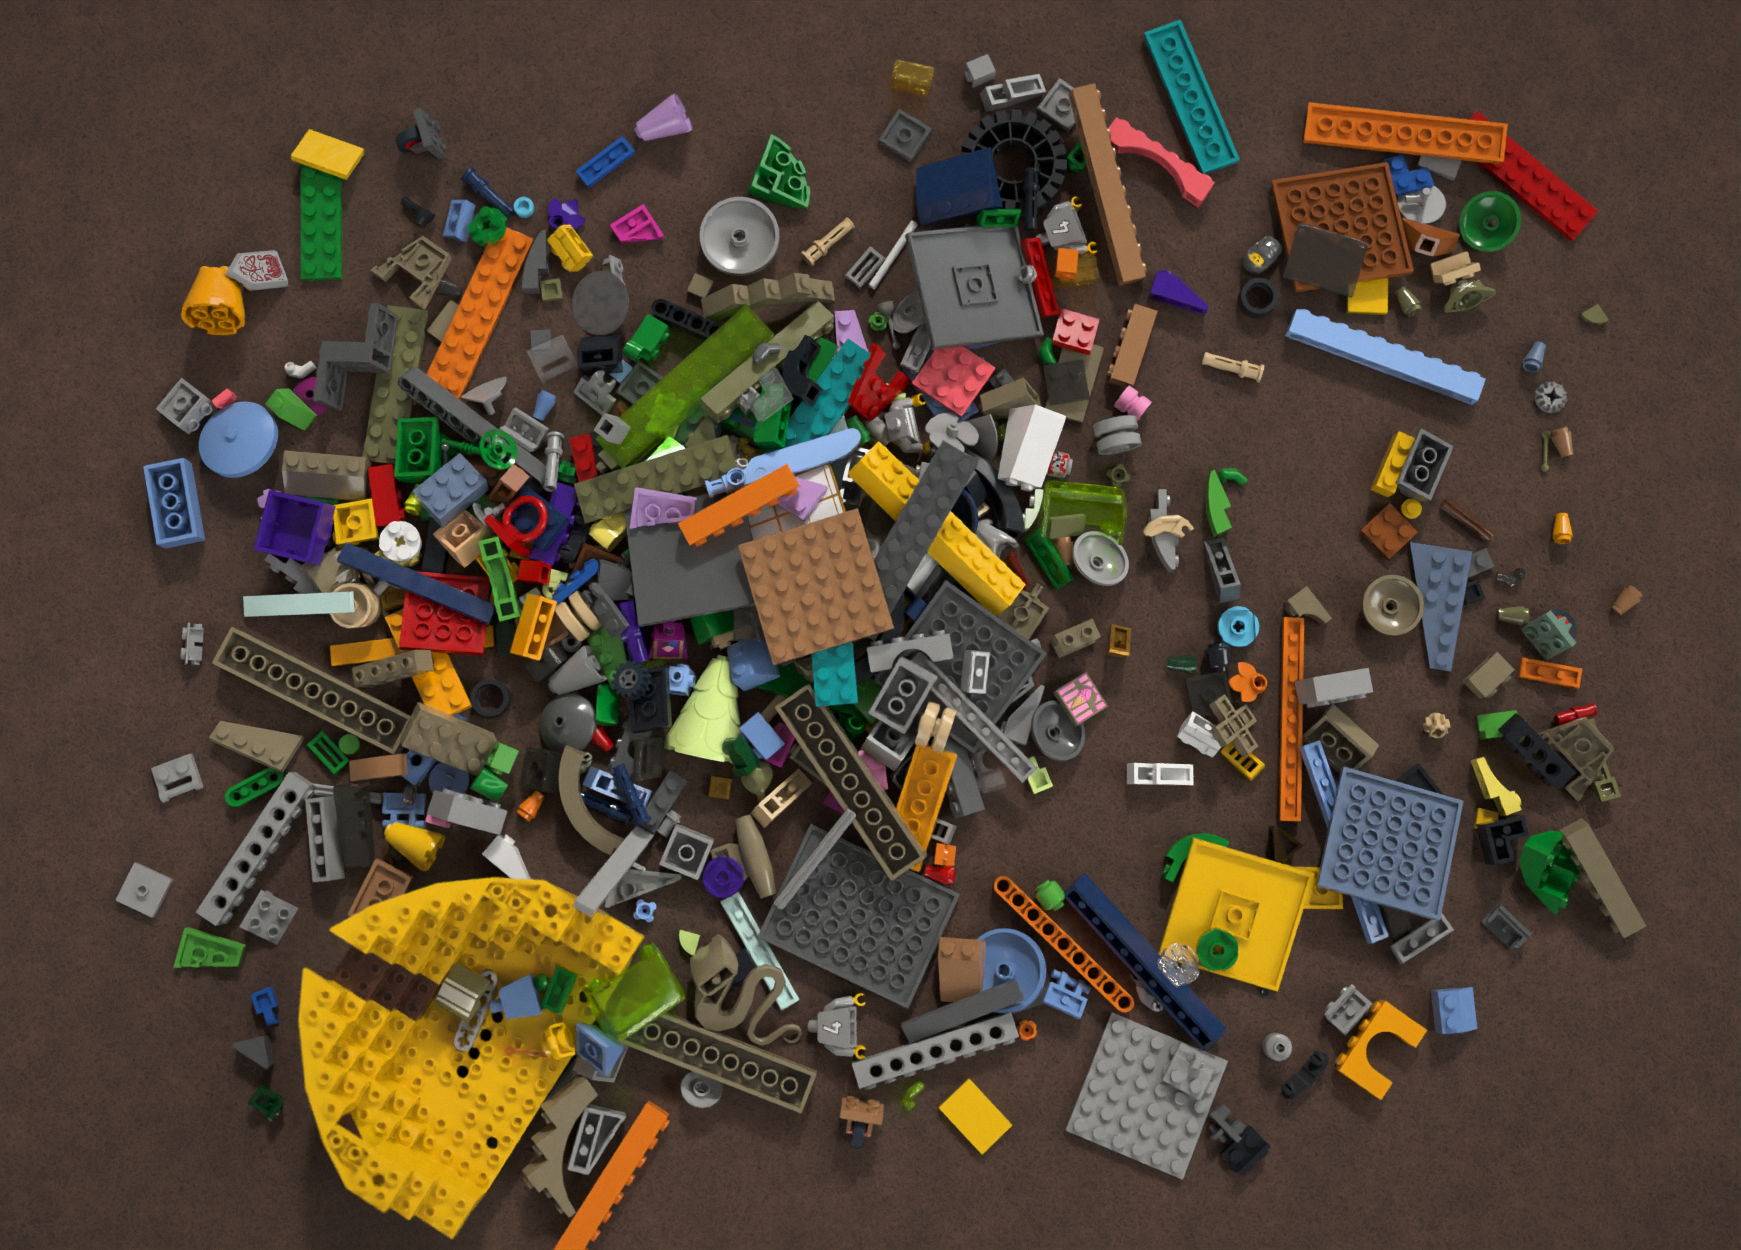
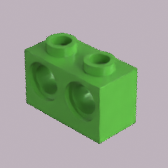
[485,741,519,775]

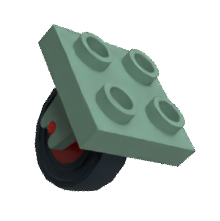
[1521,609,1577,661]

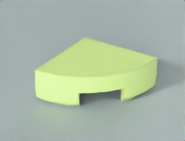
[679,930,700,955]

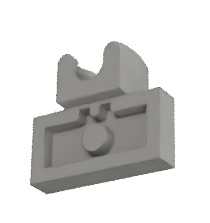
[573,370,616,416]

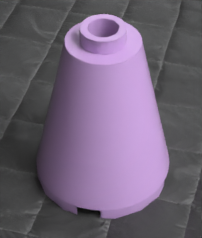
[635,94,692,141]

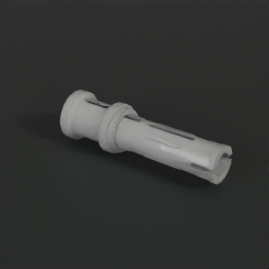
[543,432,565,492]

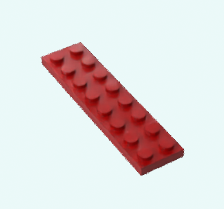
[1469,111,1598,242]

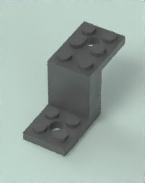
[313,303,398,411]

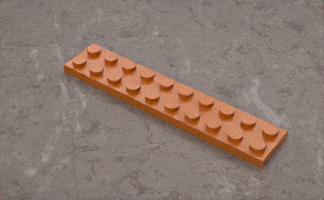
[1303,102,1508,164]
[414,228,534,405]

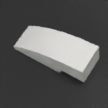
[1127,763,1193,785]

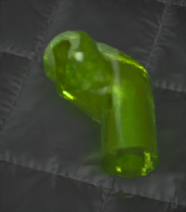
[901,1080,925,1111]

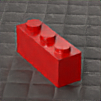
[368,464,407,530]

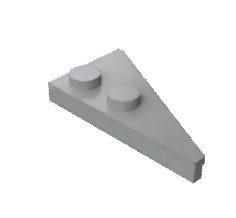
[605,869,682,908]

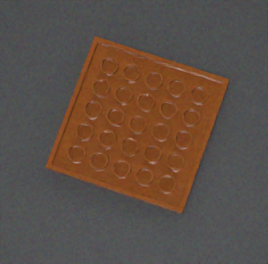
[1271,162,1414,293]

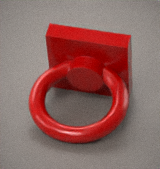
[484,496,548,558]

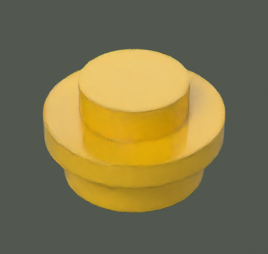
[1401,499,1422,519]

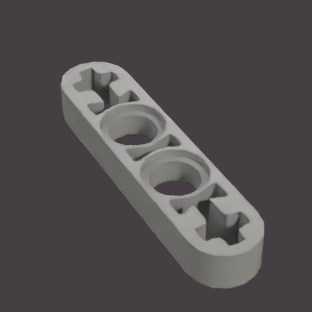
[454,970,499,1051]

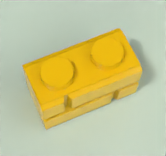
[547,225,593,272]

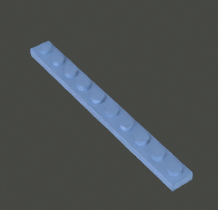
[1299,740,1389,943]

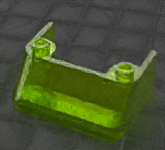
[1041,480,1127,546]

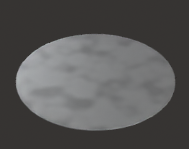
[572,271,629,335]

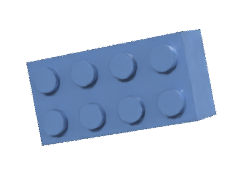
[143,458,205,549]

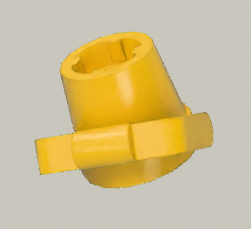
[542,1022,576,1060]

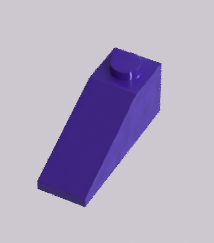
[1148,270,1209,316]

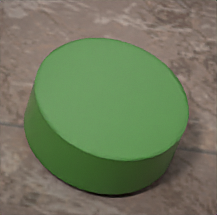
[339,734,361,755]

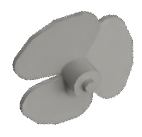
[925,412,979,452]

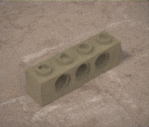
[352,650,434,688]

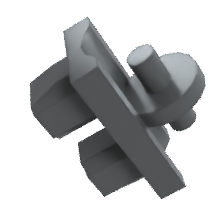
[1208,1104,1246,1143]

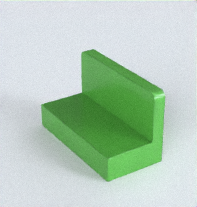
[1476,710,1518,740]

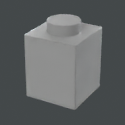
[964,54,996,88]
[594,413,631,445]

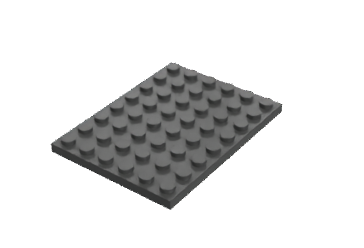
[758,824,960,1008]

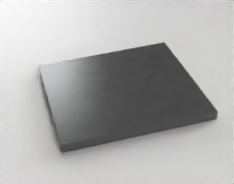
[905,226,1044,350]
[625,492,755,627]

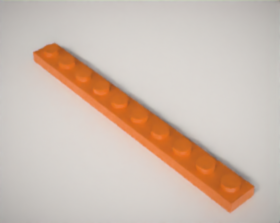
[1279,617,1304,822]

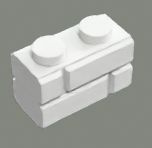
[1177,711,1221,758]

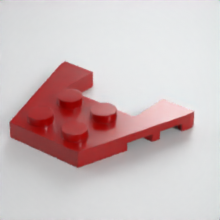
[847,343,911,422]

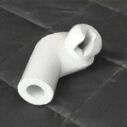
[284,361,317,378]

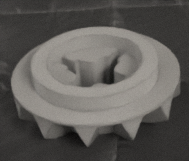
[1535,381,1568,413]

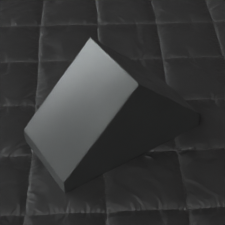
[232,1035,275,1069]

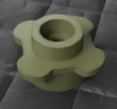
[1106,464,1130,487]

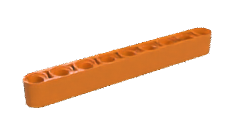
[993,876,1134,1012]

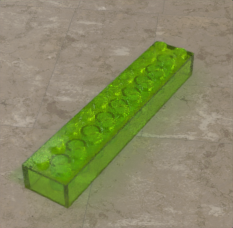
[595,304,774,468]

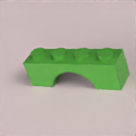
[478,536,521,621]

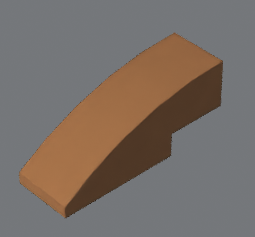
[349,754,408,782]

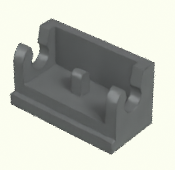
[1480,905,1532,950]

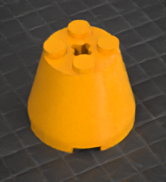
[181,266,246,335]

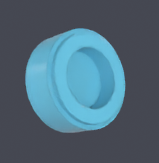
[514,197,534,218]

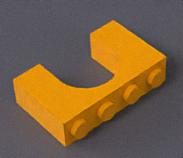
[1335,1000,1427,1100]

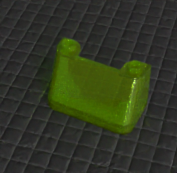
[582,943,685,1040]

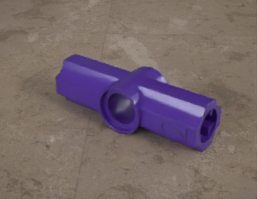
[617,600,649,663]

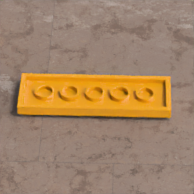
[385,609,472,716]
[896,744,958,872]

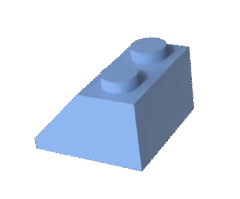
[727,640,780,691]
[1431,987,1478,1034]

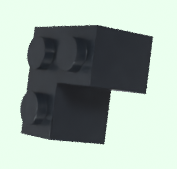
[1476,815,1529,865]

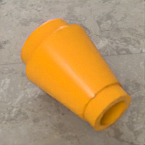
[1552,513,1573,544]

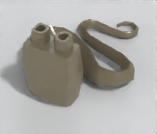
[690,934,802,1046]

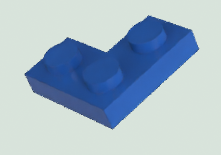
[1382,154,1434,197]

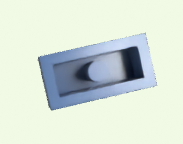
[738,712,785,760]

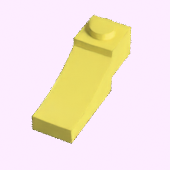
[1471,757,1521,816]

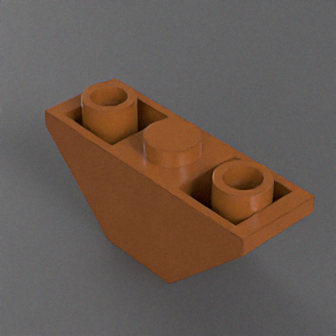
[1401,217,1460,257]

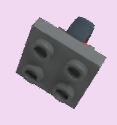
[395,108,446,159]

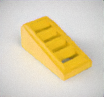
[1220,741,1265,781]

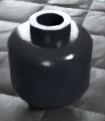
[1204,642,1233,672]

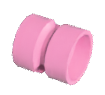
[1114,385,1151,421]

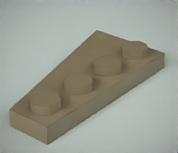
[209,721,304,773]

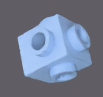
[669,664,696,697]

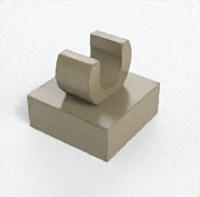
[595,449,621,474]

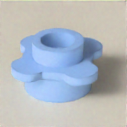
[633,899,656,922]

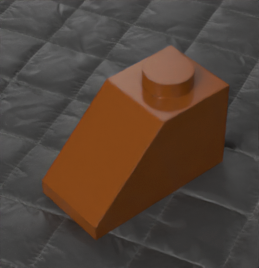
[487,464,530,507]

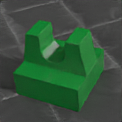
[557,460,578,485]

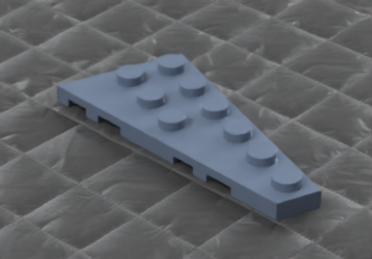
[1410,542,1472,672]

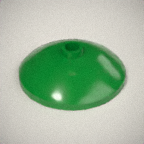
[1459,191,1522,252]

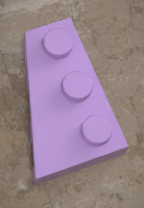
[630,487,697,529]

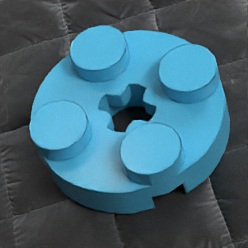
[1217,606,1259,647]

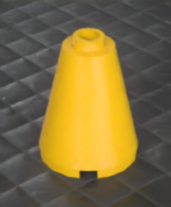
[384,822,445,872]

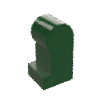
[722,737,760,776]

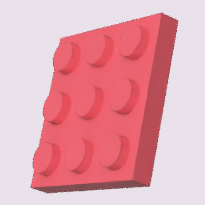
[912,346,995,418]

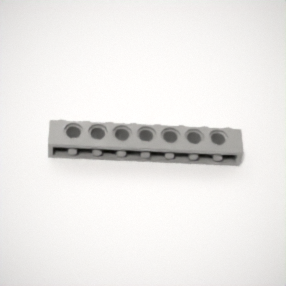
[196,772,316,926]
[852,1013,1019,1090]

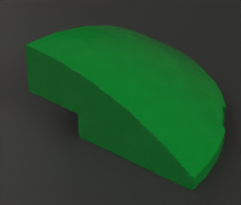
[746,134,810,209]

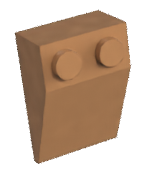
[938,937,986,1002]

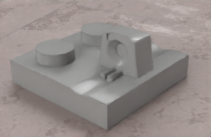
[1161,1042,1219,1100]

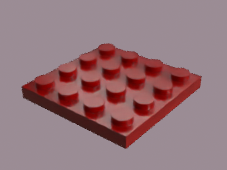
[399,572,491,656]

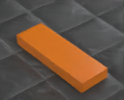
[1517,657,1582,689]

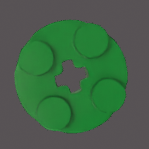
[467,206,507,247]
[1196,927,1239,971]

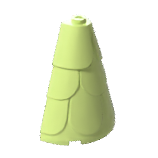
[663,655,741,764]

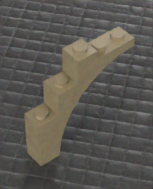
[701,273,835,320]
[522,1074,598,1218]

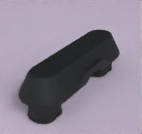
[559,510,592,564]
[1281,1051,1329,1100]

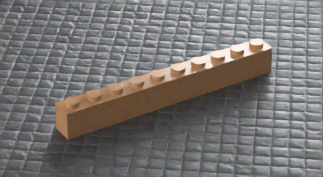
[1068,83,1147,286]

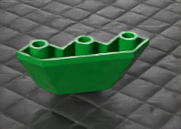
[1519,831,1581,915]

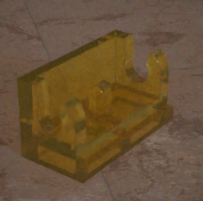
[890,59,934,97]

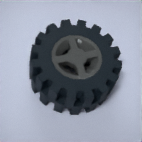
[611,661,652,700]

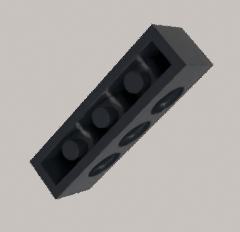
[1498,713,1576,790]

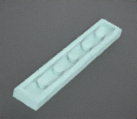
[243,592,354,617]
[720,891,800,1011]

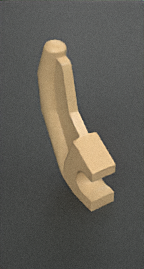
[1143,515,1194,538]

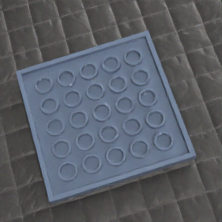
[1316,767,1463,921]

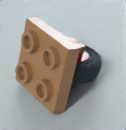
[840,1096,884,1149]

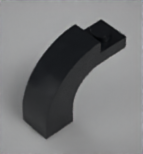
[783,335,823,406]

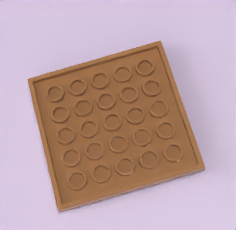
[738,508,894,665]

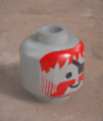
[1046,451,1073,479]

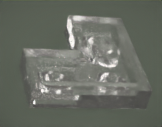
[750,366,793,423]

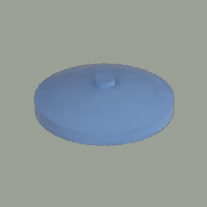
[199,401,278,478]
[977,928,1046,1013]

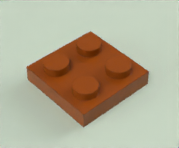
[1360,503,1418,560]

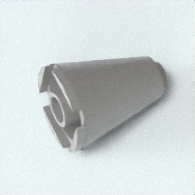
[548,645,607,695]

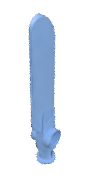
[705,428,861,499]

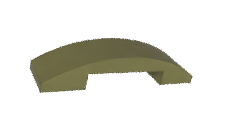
[1588,718,1621,802]

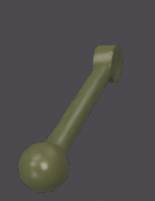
[1541,430,1551,472]

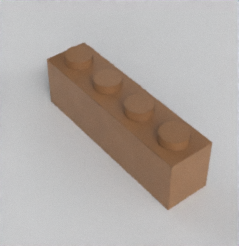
[1107,304,1158,388]

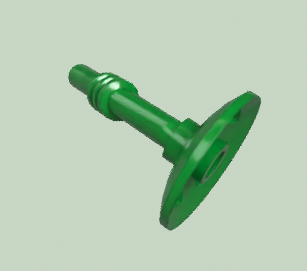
[440,429,517,470]

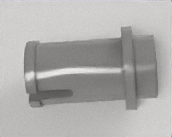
[657,810,681,838]

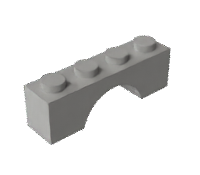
[867,630,954,672]

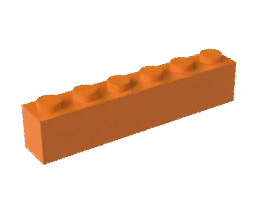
[678,464,801,547]

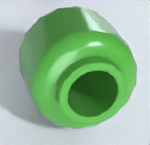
[1035,880,1065,911]

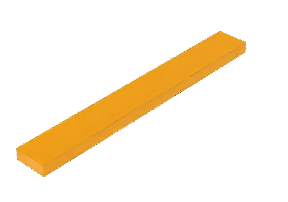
[330,626,495,667]

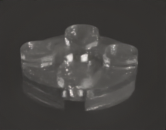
[1158,943,1200,986]

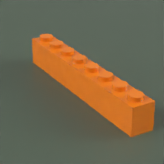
[554,1101,670,1250]

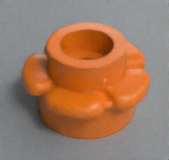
[1017,1020,1037,1041]

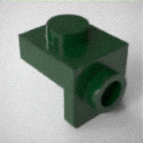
[248,1084,284,1121]

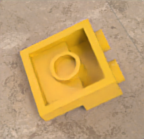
[332,499,379,548]

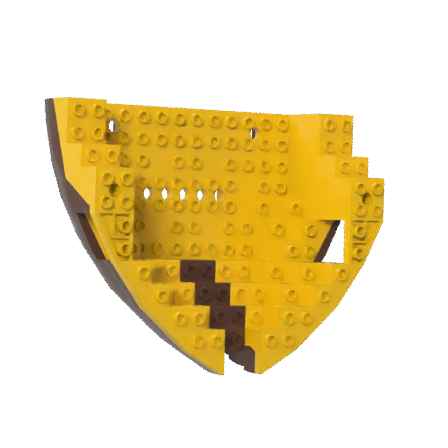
[299,878,646,1239]

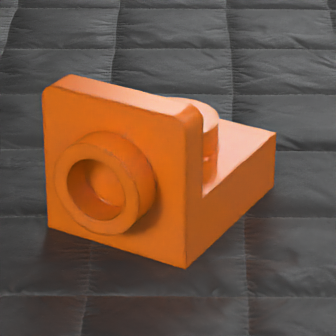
[933,843,956,866]

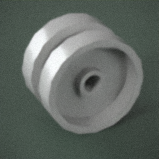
[1093,415,1142,455]

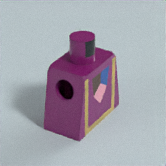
[648,621,687,659]

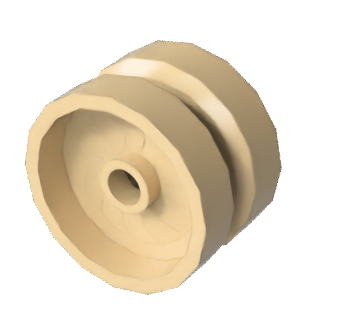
[329,583,382,628]
[555,590,603,642]
[915,701,957,753]

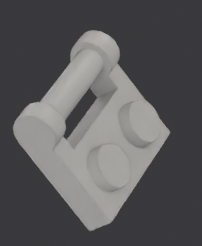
[151,754,203,803]

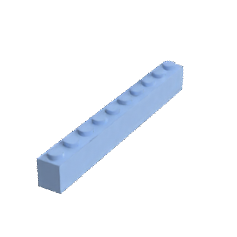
[1285,309,1486,405]

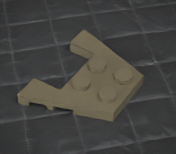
[371,236,452,310]
[1533,717,1614,801]

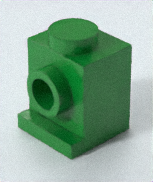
[1065,141,1086,173]

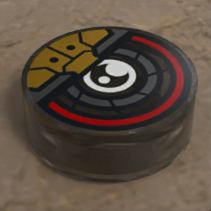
[403,784,417,805]

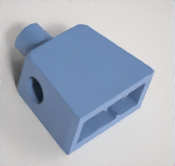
[490,973,544,1019]

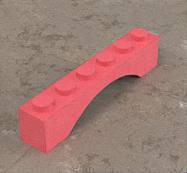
[1109,117,1215,208]

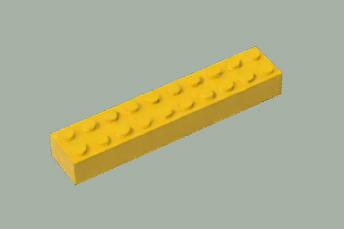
[847,441,1026,616]

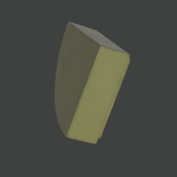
[1579,304,1609,325]

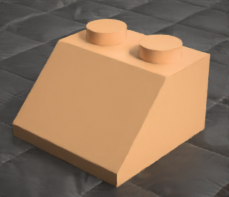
[433,510,493,568]

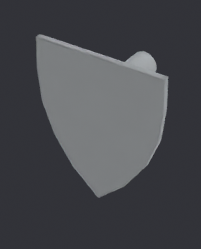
[460,376,507,415]
[966,414,999,462]
[472,502,506,536]

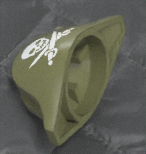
[1444,279,1496,313]

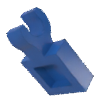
[250,986,280,1025]

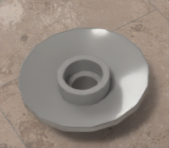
[681,1071,723,1108]

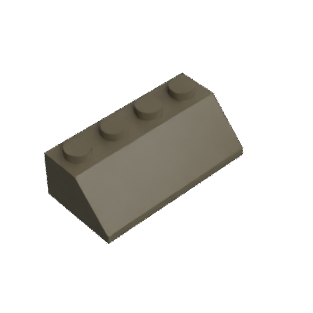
[282,450,371,501]

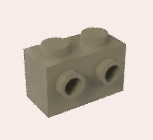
[1462,652,1514,699]

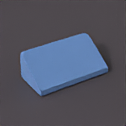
[443,200,475,242]

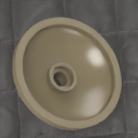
[1362,575,1424,636]

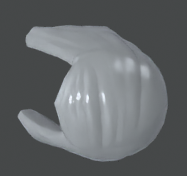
[975,519,1019,559]

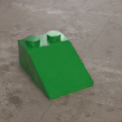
[394,417,443,484]

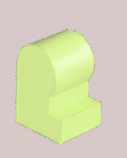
[542,569,570,600]

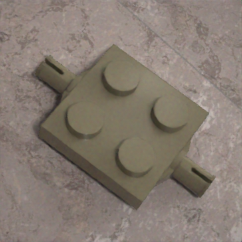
[997,583,1049,639]

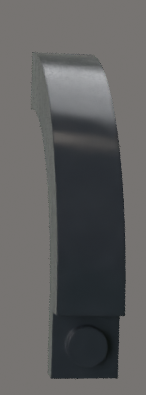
[926,445,1025,541]
[854,593,905,685]

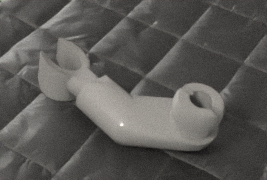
[1130,973,1163,1012]

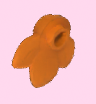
[1228,662,1267,702]

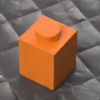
[1055,248,1078,281]

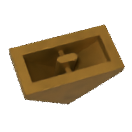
[1105,624,1131,659]

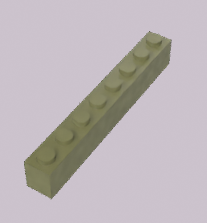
[700,301,834,424]

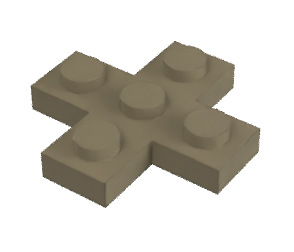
[1209,694,1258,757]

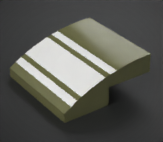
[435,962,491,1022]

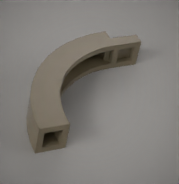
[559,745,625,855]

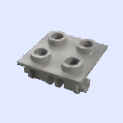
[239,890,298,944]

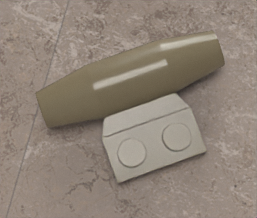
[710,814,776,898]

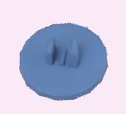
[428,762,470,794]

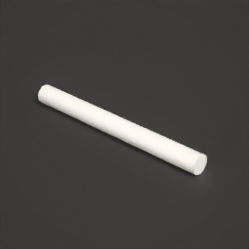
[869,220,918,290]

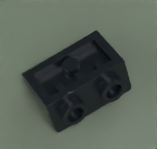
[1220,1125,1271,1175]

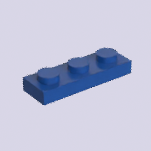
[576,136,635,189]

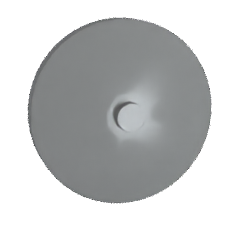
[700,197,779,276]

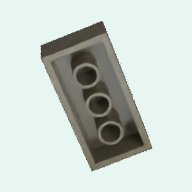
[400,702,497,777]

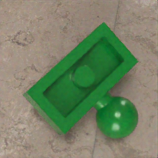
[533,966,578,1015]

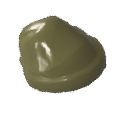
[741,759,773,803]

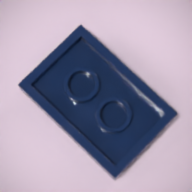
[500,484,570,552]

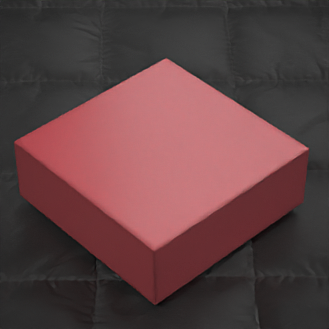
[212,388,238,409]

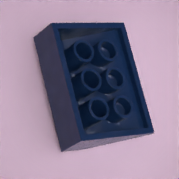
[916,147,1002,227]

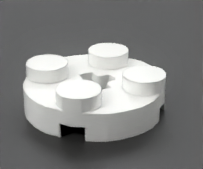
[379,521,422,563]

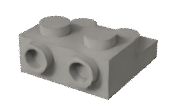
[156,378,214,434]

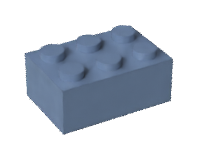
[413,453,489,528]

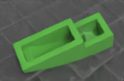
[1205,470,1232,537]

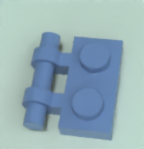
[382,793,426,829]
[1041,969,1091,1019]

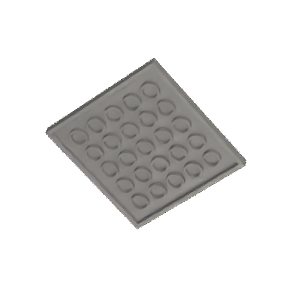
[1065,1012,1228,1180]

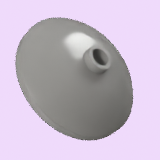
[1072,531,1129,586]

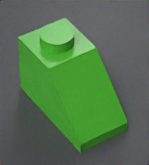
[265,389,317,430]

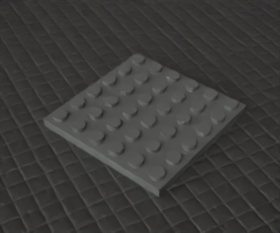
[874,580,1047,753]

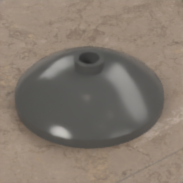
[540,693,596,754]
[1031,700,1085,761]

